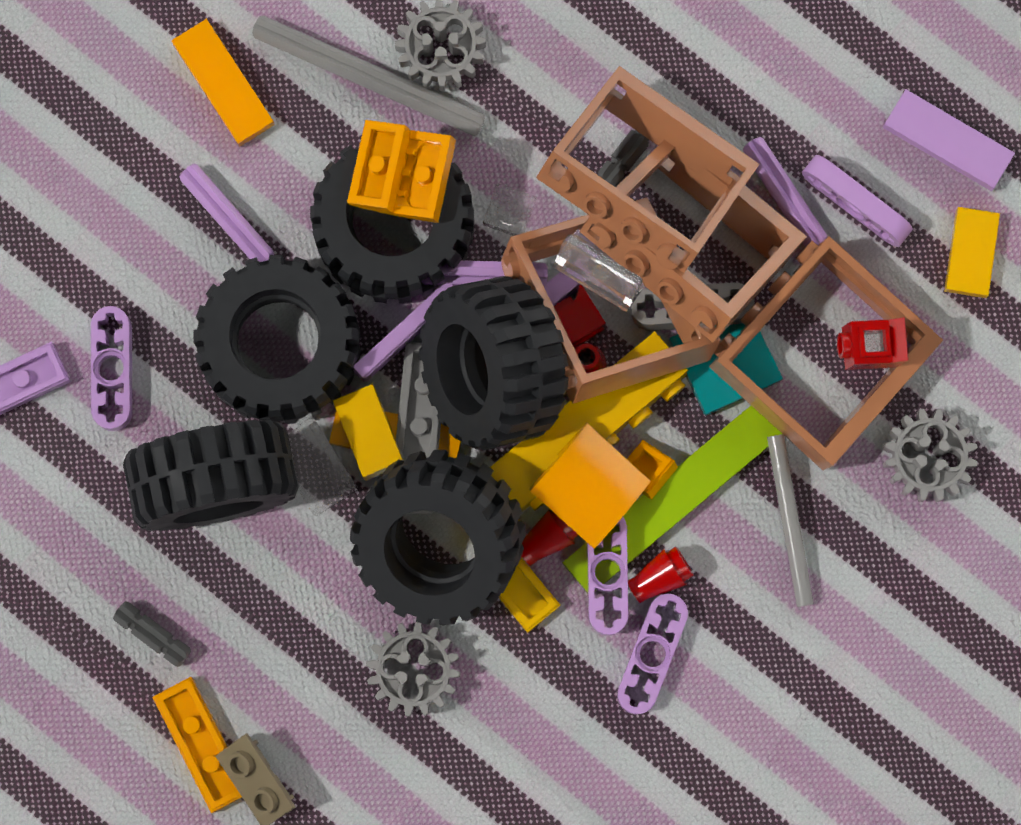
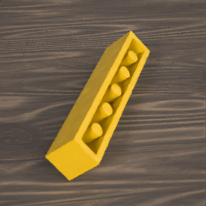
[490,331,688,521]

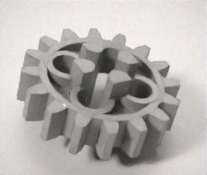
[395,0,486,91]
[883,409,978,503]
[366,622,460,717]

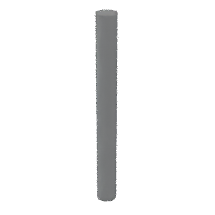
[767,434,814,607]

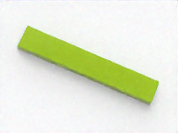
[562,406,782,594]

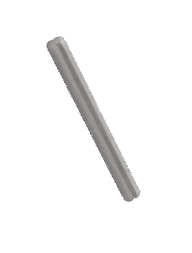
[252,16,485,136]

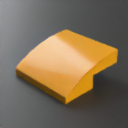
[347,120,456,223]
[529,422,651,549]

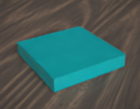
[669,323,783,416]

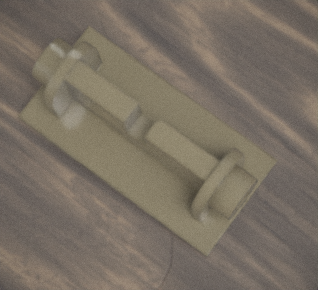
[215,733,296,825]

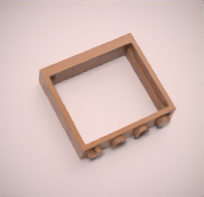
[536,66,759,273]
[580,140,807,343]
[501,197,721,404]
[709,236,943,470]

